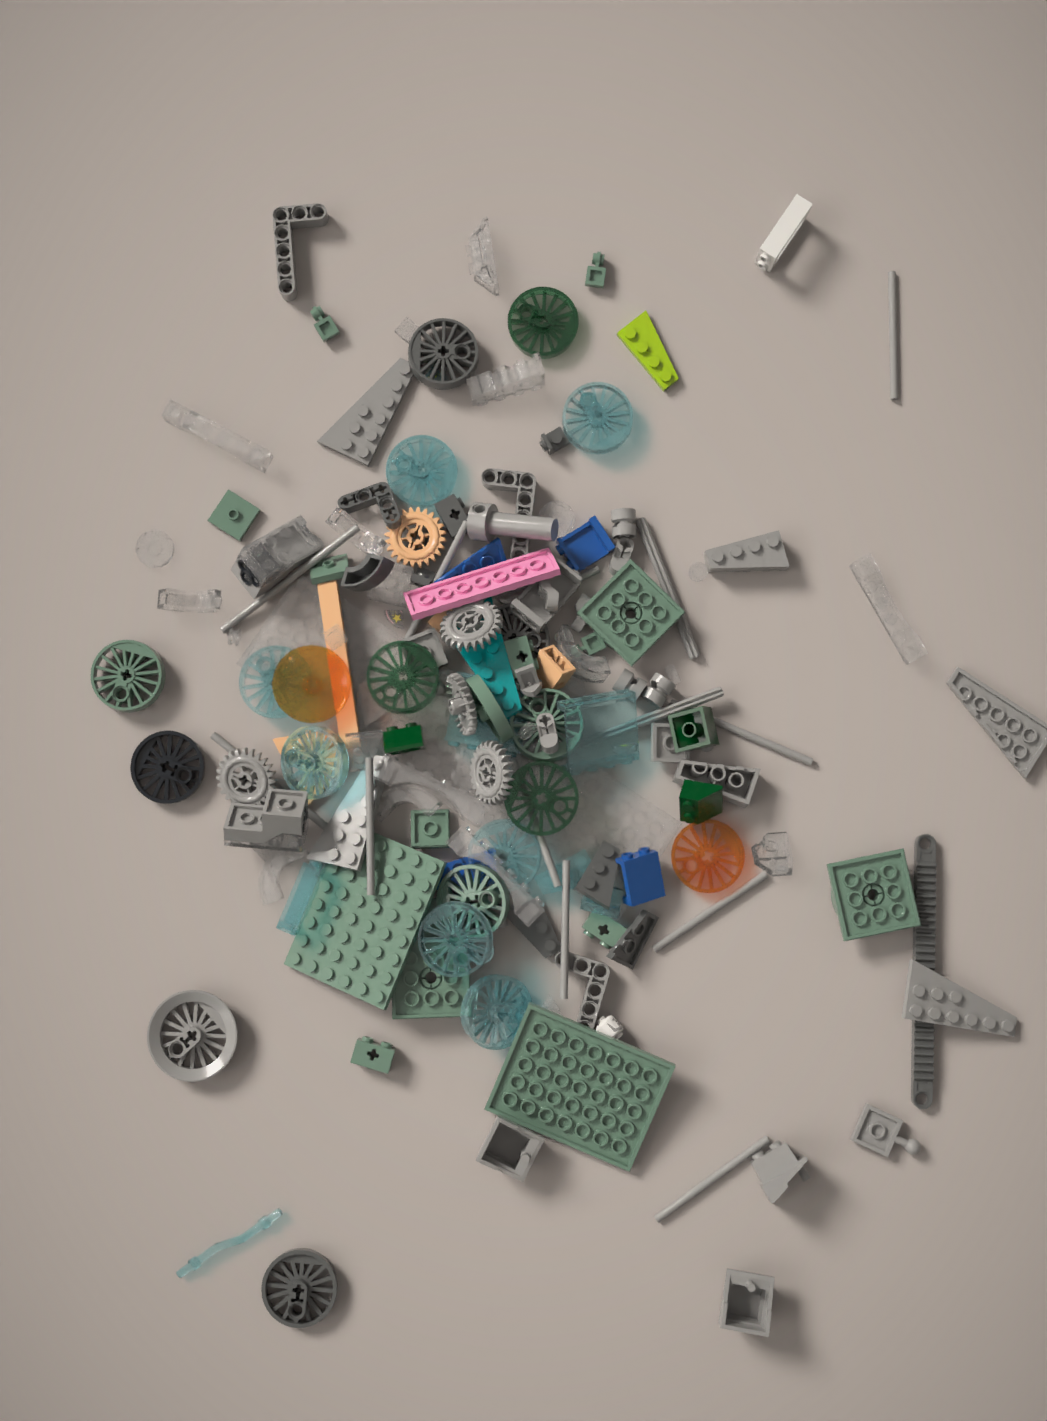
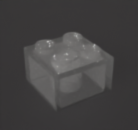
[367,563,415,608]

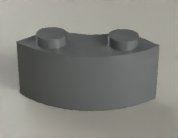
[340,553,395,592]

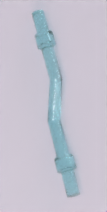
[176,1208,283,1278]

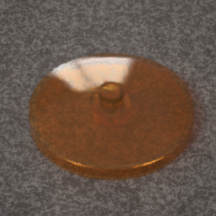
[272,645,351,723]

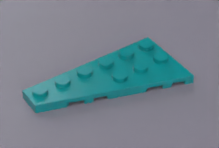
[456,597,522,720]

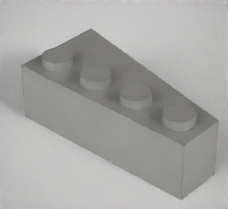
[703,530,790,573]
[672,760,761,808]

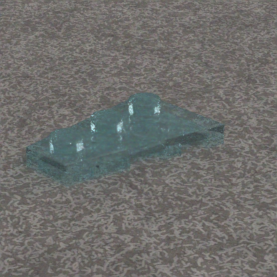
[534,849,591,895]

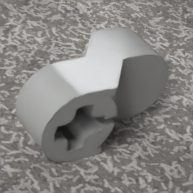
[609,537,634,576]
[537,578,559,611]
[570,593,591,633]
[536,713,560,754]

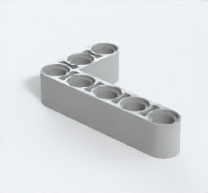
[273,203,329,301]
[481,468,536,559]
[554,951,610,1029]

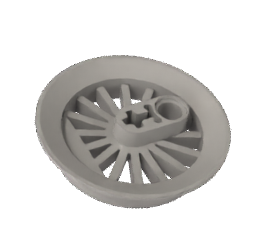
[147,990,238,1082]

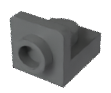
[539,427,570,455]
[410,567,436,587]

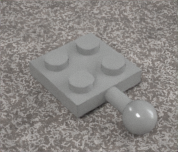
[398,627,449,696]
[650,723,714,763]
[850,1103,921,1157]

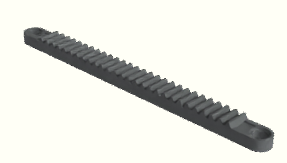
[911,834,937,1109]

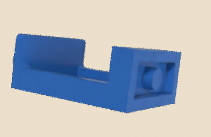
[555,516,615,572]
[615,847,666,907]

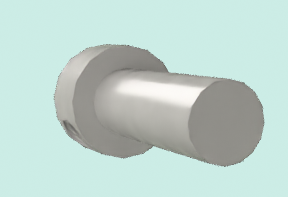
[467,502,559,542]

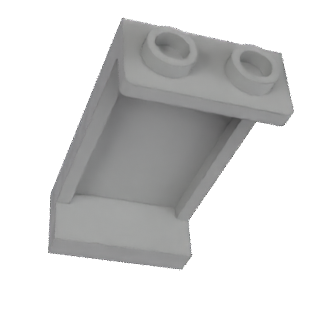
[509,556,583,634]

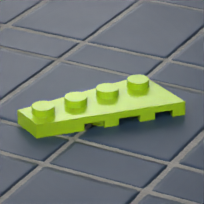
[617,310,679,392]

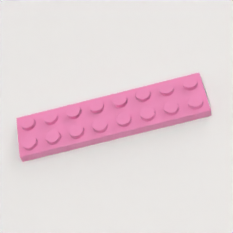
[403,547,561,621]

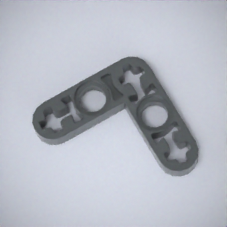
[338,482,402,529]

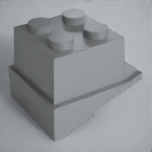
[476,1114,545,1182]
[750,1140,810,1204]
[718,1268,775,1337]

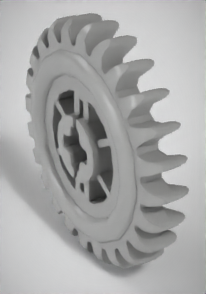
[440,600,503,652]
[446,673,478,736]
[470,740,515,805]
[216,747,278,805]

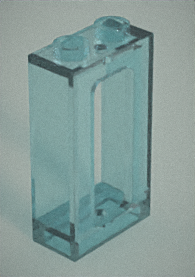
[276,860,326,936]

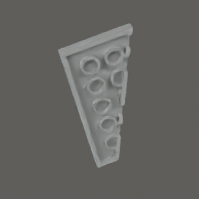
[946,667,1047,778]

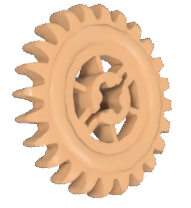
[384,507,447,569]

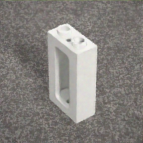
[754,194,813,272]

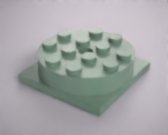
[577,559,685,667]
[826,848,921,941]
[392,937,471,1019]

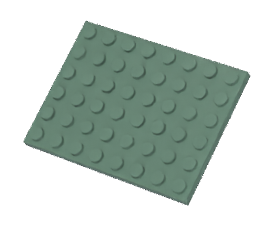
[284,832,447,1010]
[484,1002,676,1172]

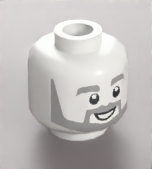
[595,1015,624,1039]

